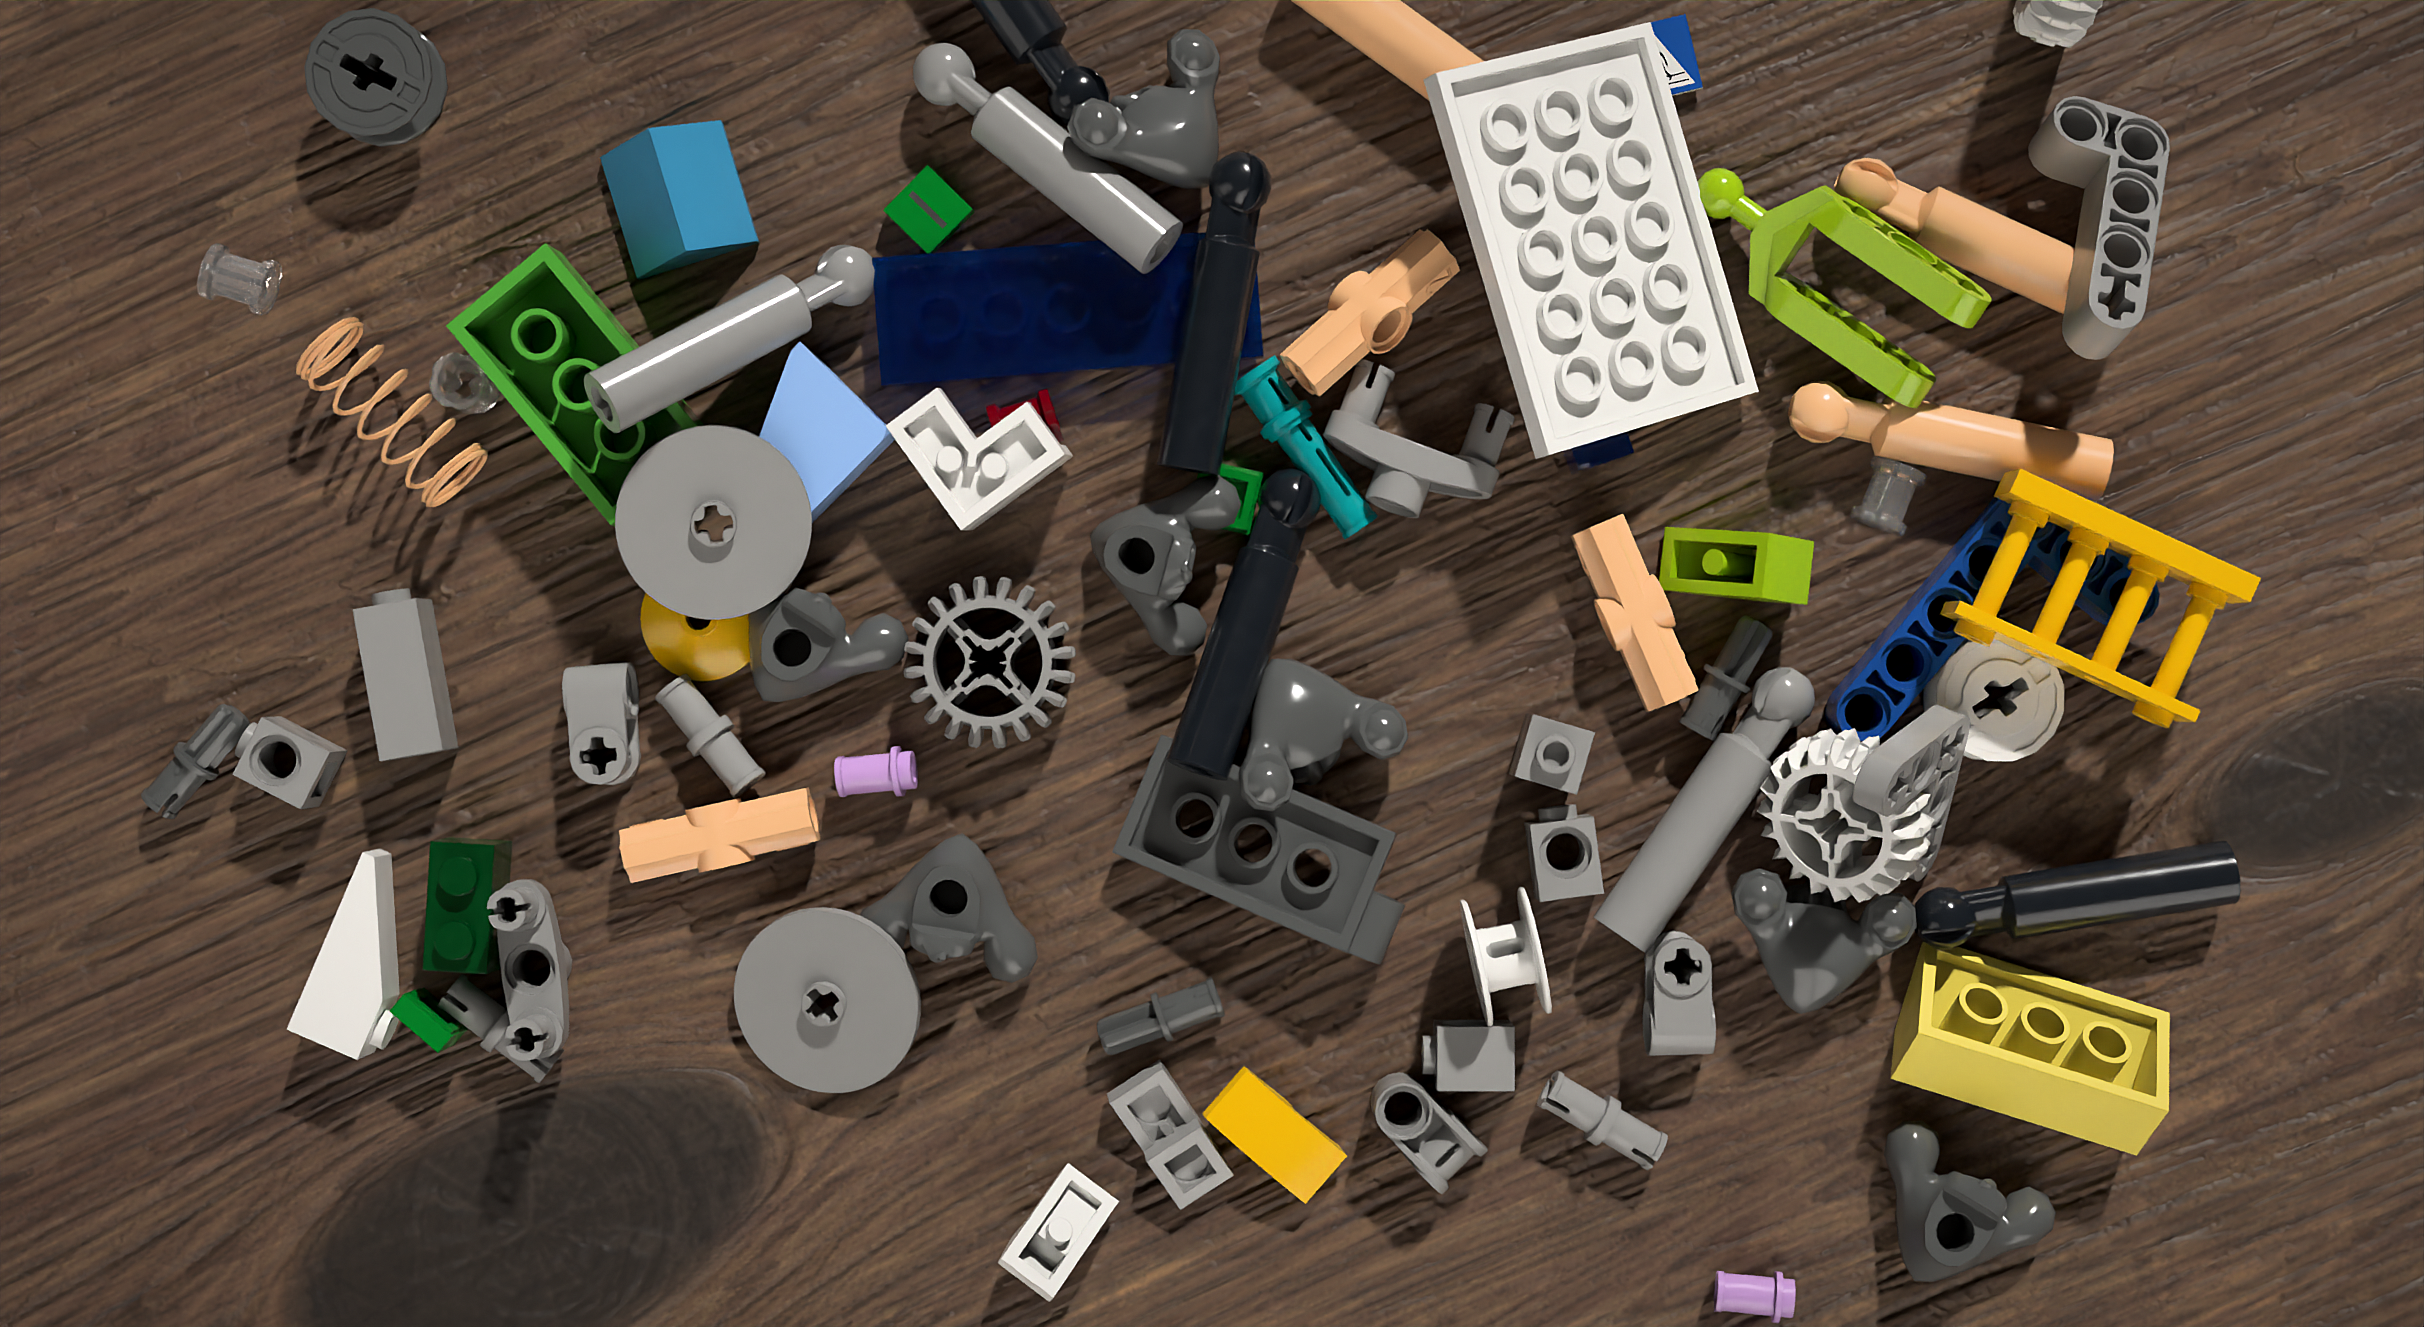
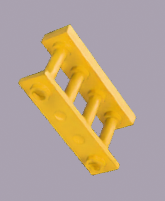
[1940,469,2261,728]

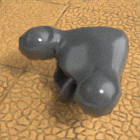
[1067,29,1220,189]
[1090,476,1241,656]
[748,577,909,702]
[1239,659,1408,811]
[860,833,1038,983]
[1731,869,1917,1014]
[1884,1121,2056,1282]

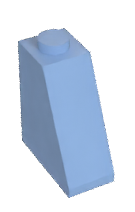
[759,341,895,523]

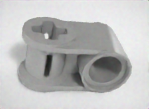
[562,662,641,785]
[1642,930,1716,1056]
[1370,1072,1488,1195]

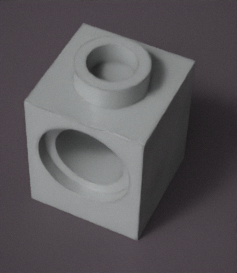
[1508,713,1595,795]
[232,716,348,809]
[1524,804,1604,902]
[1421,1020,1515,1091]

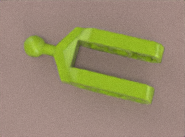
[1697,168,1992,408]

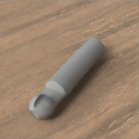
[913,43,1183,274]
[584,244,878,433]
[1593,667,1815,953]

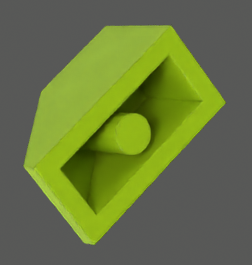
[1659,527,1814,605]

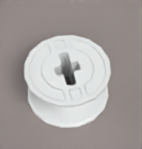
[1923,639,2064,761]
[1460,887,1552,1026]

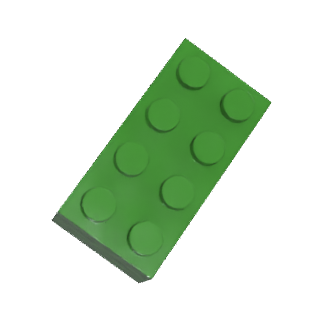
[446,243,705,526]

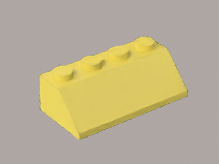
[1890,942,2170,1156]

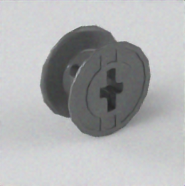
[304,8,448,147]

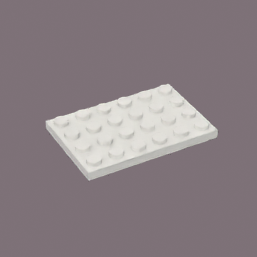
[1424,22,1759,459]

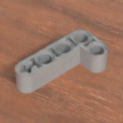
[2028,96,2170,360]

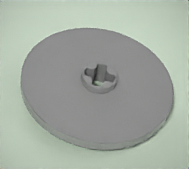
[615,425,812,620]
[734,907,921,1093]

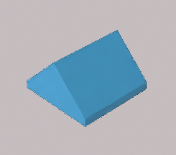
[600,120,760,280]

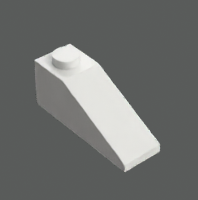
[287,849,400,1060]

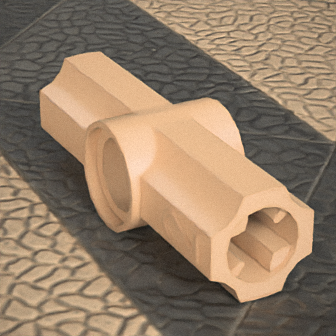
[1280,229,1460,397]
[1571,514,1699,712]
[619,787,820,883]

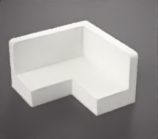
[886,388,1073,530]

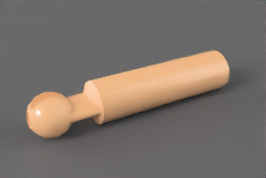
[1291,0,1484,100]
[1834,158,2075,314]
[1788,381,2114,501]

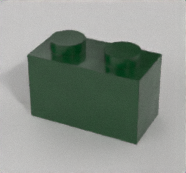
[423,837,512,974]

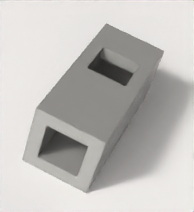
[352,588,459,761]

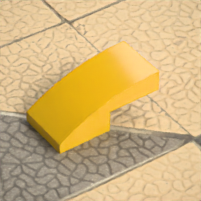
[1202,1066,1347,1204]

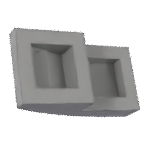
[1107,1059,1234,1210]

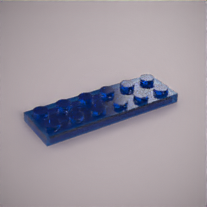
[872,232,1264,387]

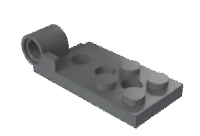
[1112,734,1405,964]

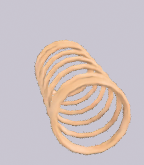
[296,317,488,507]

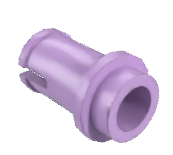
[834,746,918,797]
[1714,1271,1796,1323]

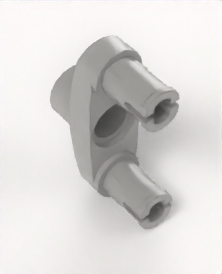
[1323,359,1515,518]
[487,879,572,1061]

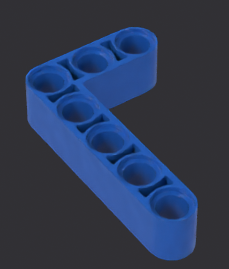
[1825,497,2160,741]

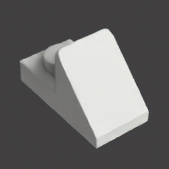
[998,1163,1119,1302]

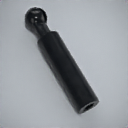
[971,0,1110,127]
[1157,152,1271,476]
[1166,468,1321,781]
[1915,841,2241,950]

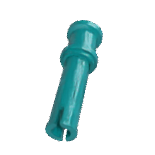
[1234,355,1378,540]

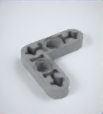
[1852,705,1970,882]

